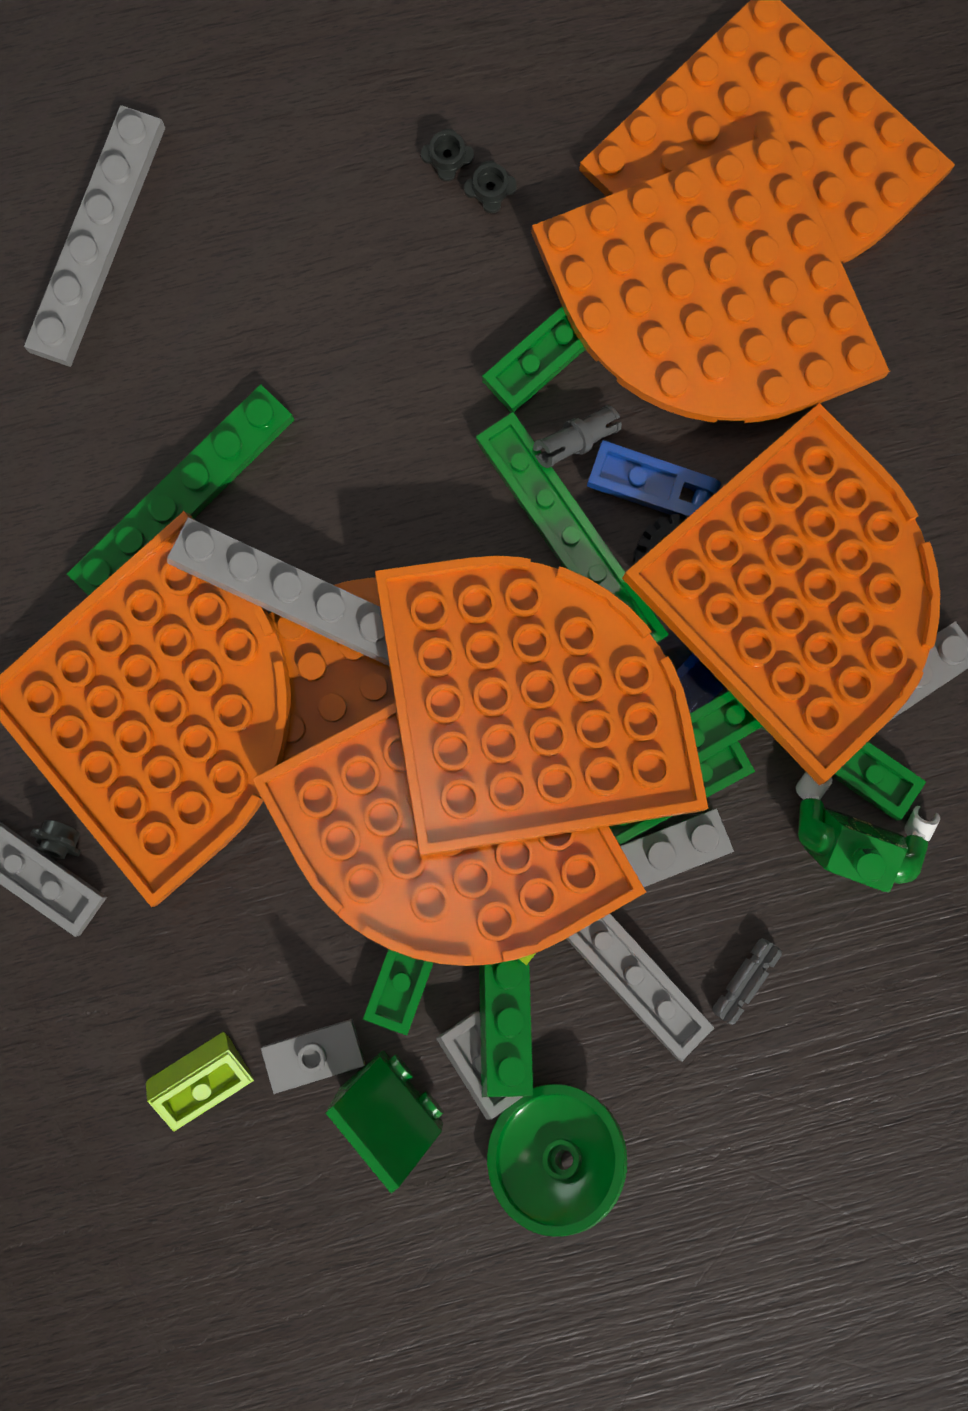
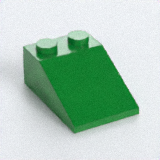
[325,1050,444,1194]

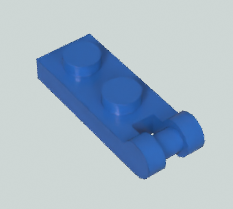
[587,440,721,519]

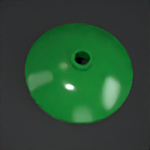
[487,1084,627,1237]

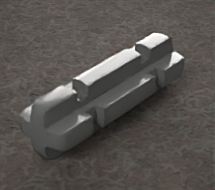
[713,938,782,1025]

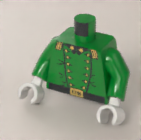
[796,772,940,893]

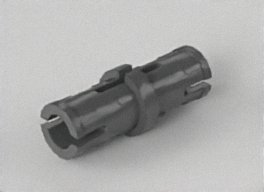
[533,405,622,468]

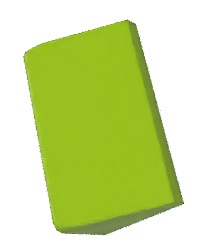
[146,1032,254,1132]

